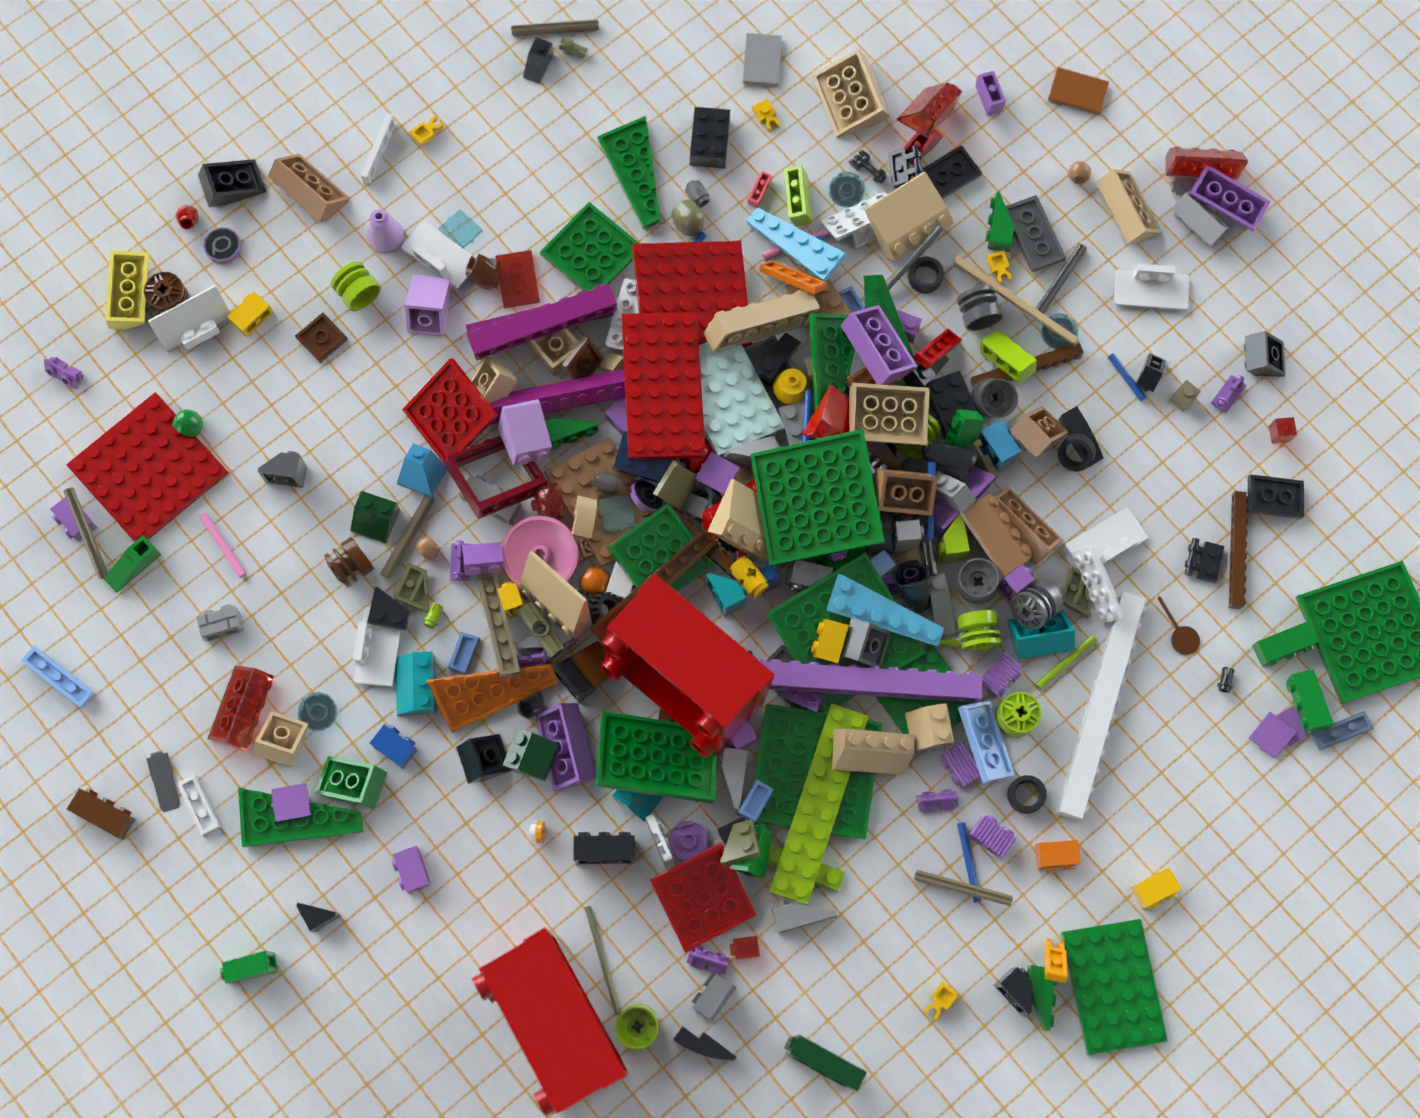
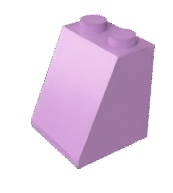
[405,275,451,336]
[498,399,552,466]

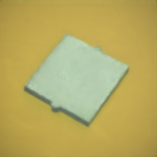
[438,209,483,248]
[598,495,636,532]

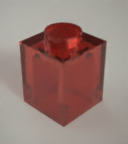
[1269,417,1297,444]
[729,936,760,960]

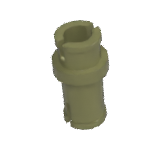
[559,38,588,59]

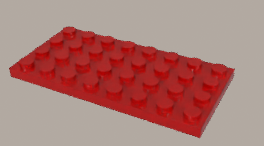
[621,312,706,460]

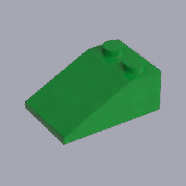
[315,756,387,810]

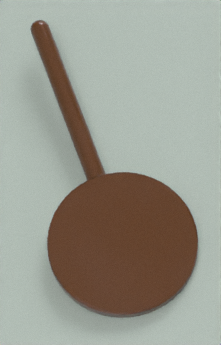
[1158,596,1200,655]

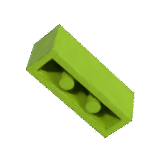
[784,165,813,227]
[981,330,1037,384]

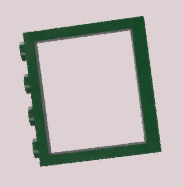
[784,1035,867,1092]

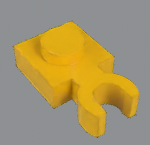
[752,98,780,132]
[409,116,443,147]
[985,250,1011,284]
[924,981,959,1020]

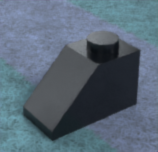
[523,37,554,84]
[1136,353,1166,392]

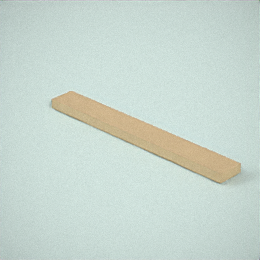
[954,255,1079,346]

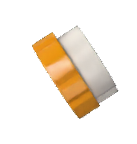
[530,820,546,843]

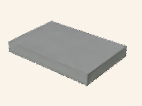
[743,33,782,86]

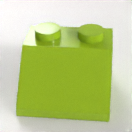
[936,514,970,564]

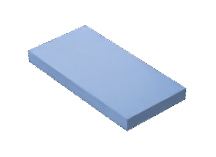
[958,700,1015,783]

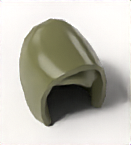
[671,199,705,236]

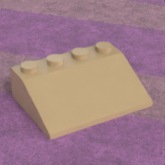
[812,49,891,137]
[864,172,954,261]
[849,383,929,445]
[708,479,769,564]
[520,551,592,640]

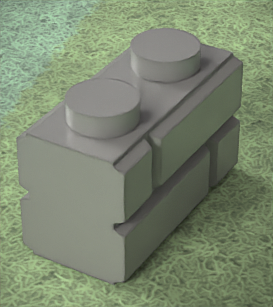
[196,604,244,642]

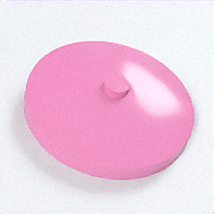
[502,516,579,587]

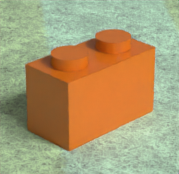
[1035,840,1081,872]

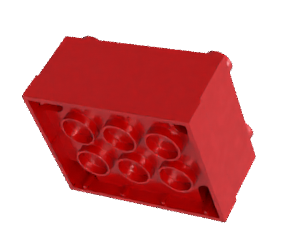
[600,573,775,758]
[472,927,630,1117]

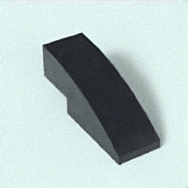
[1058,406,1104,468]
[673,1026,737,1060]

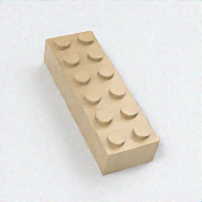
[704,290,820,352]

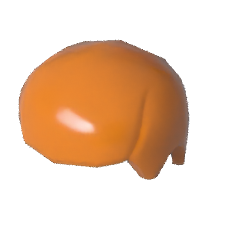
[580,567,610,595]

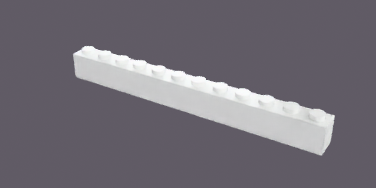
[1056,592,1146,821]

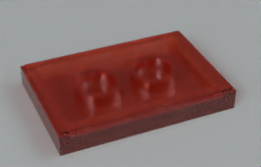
[495,250,540,308]

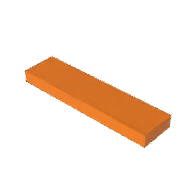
[759,260,827,294]

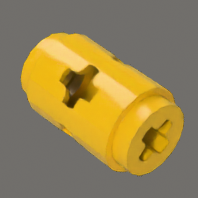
[730,556,769,598]

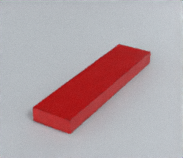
[913,329,962,370]

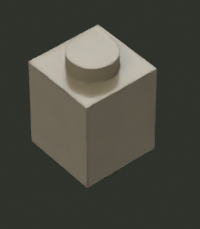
[1169,380,1201,412]

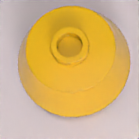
[773,369,810,405]

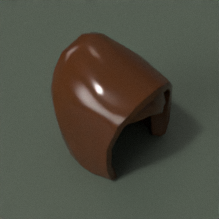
[465,254,501,290]

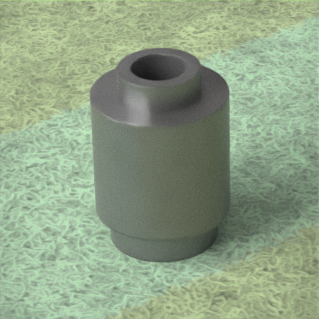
[685,180,710,208]
[592,472,621,493]

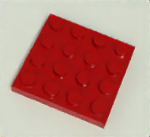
[402,359,499,466]
[649,842,756,953]

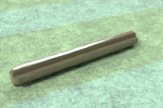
[511,19,599,36]
[64,487,108,579]
[380,495,435,579]
[914,870,1013,906]

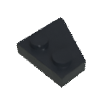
[367,587,410,631]

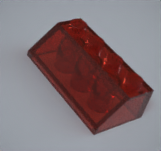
[897,82,963,138]
[1165,147,1248,179]
[207,665,274,750]

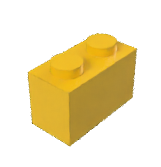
[227,292,273,337]
[497,582,526,618]
[811,619,849,663]
[1130,867,1182,910]

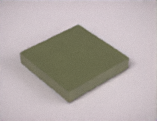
[653,461,698,510]

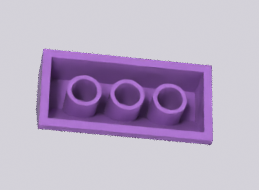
[1189,165,1271,231]
[841,305,917,385]
[934,467,995,540]
[535,703,596,791]

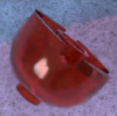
[531,482,564,520]

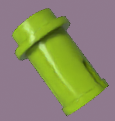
[423,603,443,629]

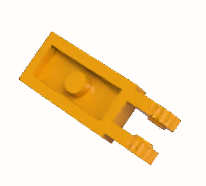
[1044,938,1067,983]

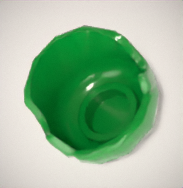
[172,409,204,437]

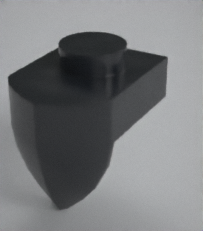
[517,692,548,719]

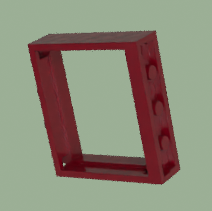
[446,436,548,519]

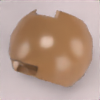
[1068,161,1092,184]
[415,536,440,560]

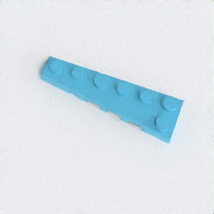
[747,207,846,282]
[826,574,944,647]

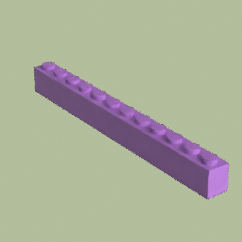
[756,658,982,703]

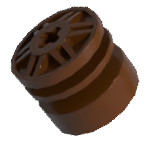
[144,272,191,315]
[324,536,375,588]

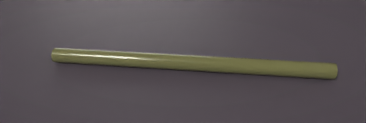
[584,906,621,1014]

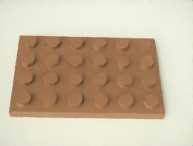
[544,438,652,567]

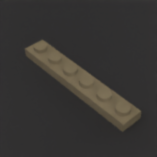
[476,573,520,679]

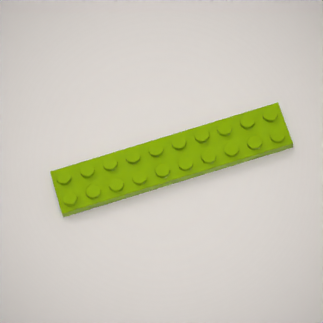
[769,703,869,905]

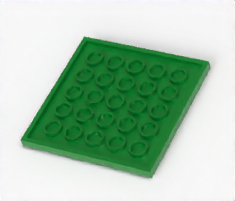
[750,429,885,567]
[766,552,926,713]
[1295,561,1420,704]
[753,703,882,840]

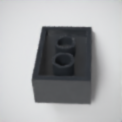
[198,159,266,207]

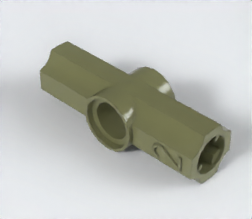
[517,602,565,659]

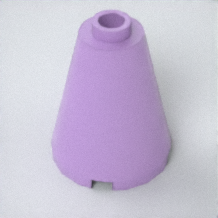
[367,209,404,253]

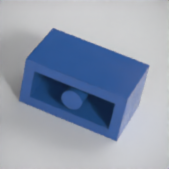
[369,725,418,769]

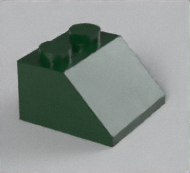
[350,491,400,543]
[503,728,560,781]

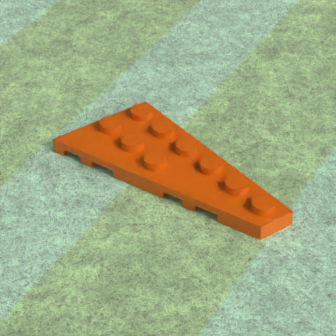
[427,664,559,733]

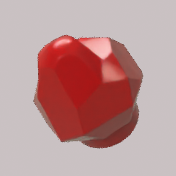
[175,205,199,230]

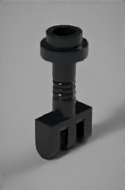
[848,149,887,184]

